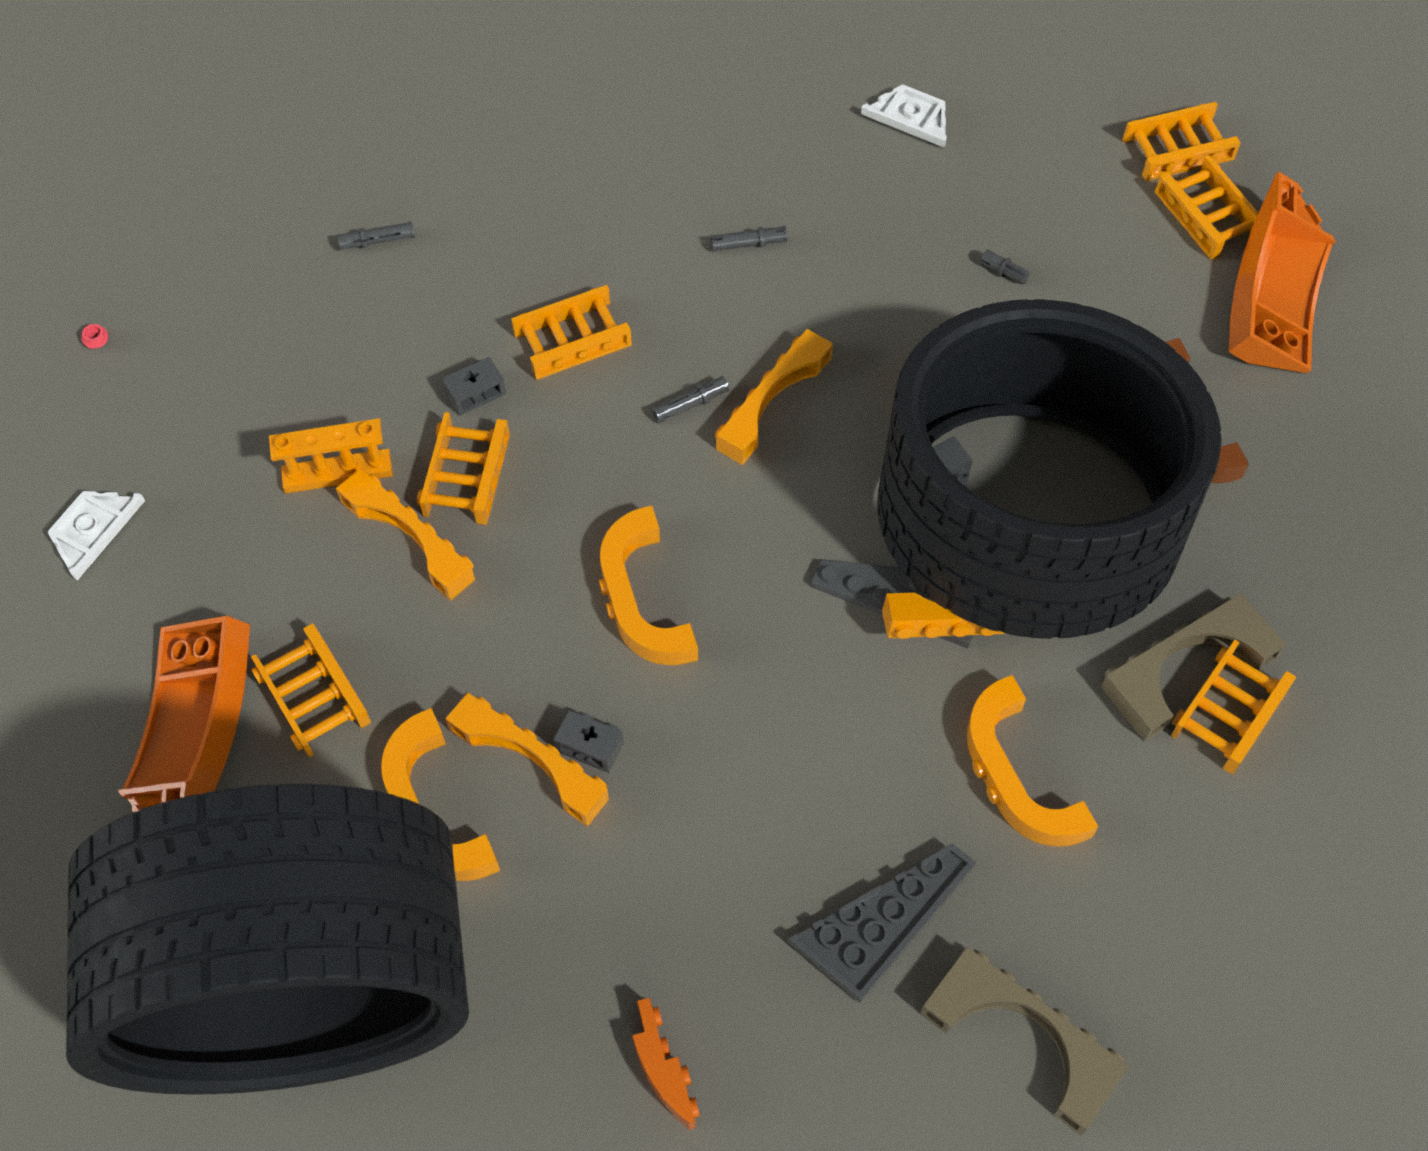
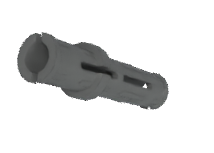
[337,221,415,250]
[711,226,788,252]
[651,376,729,423]

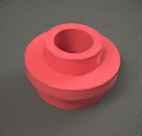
[81,324,109,349]

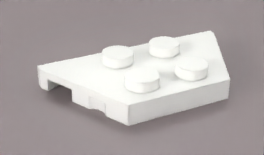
[861,84,946,147]
[48,491,145,581]

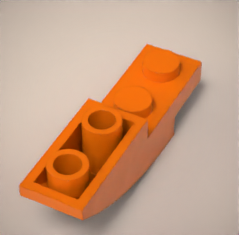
[632,997,700,1130]

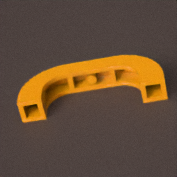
[599,505,698,665]
[967,675,1098,847]
[381,708,500,881]

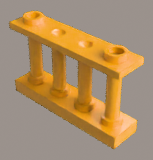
[1122,102,1241,181]
[1155,155,1258,260]
[511,285,632,380]
[417,412,510,525]
[269,418,393,494]
[251,623,371,758]
[1171,640,1296,775]

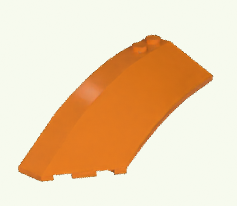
[1228,172,1336,373]
[118,616,250,812]

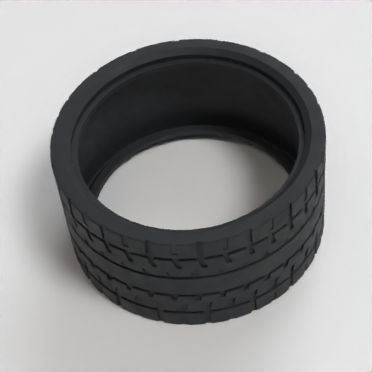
[877,299,1221,639]
[66,784,469,1095]

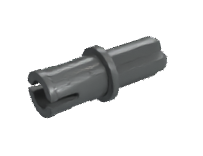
[980,249,1030,284]

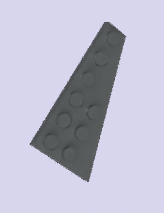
[811,560,974,649]
[787,843,976,1003]

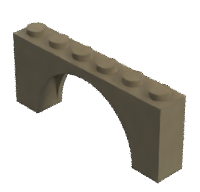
[1101,593,1286,741]
[920,947,1129,1136]

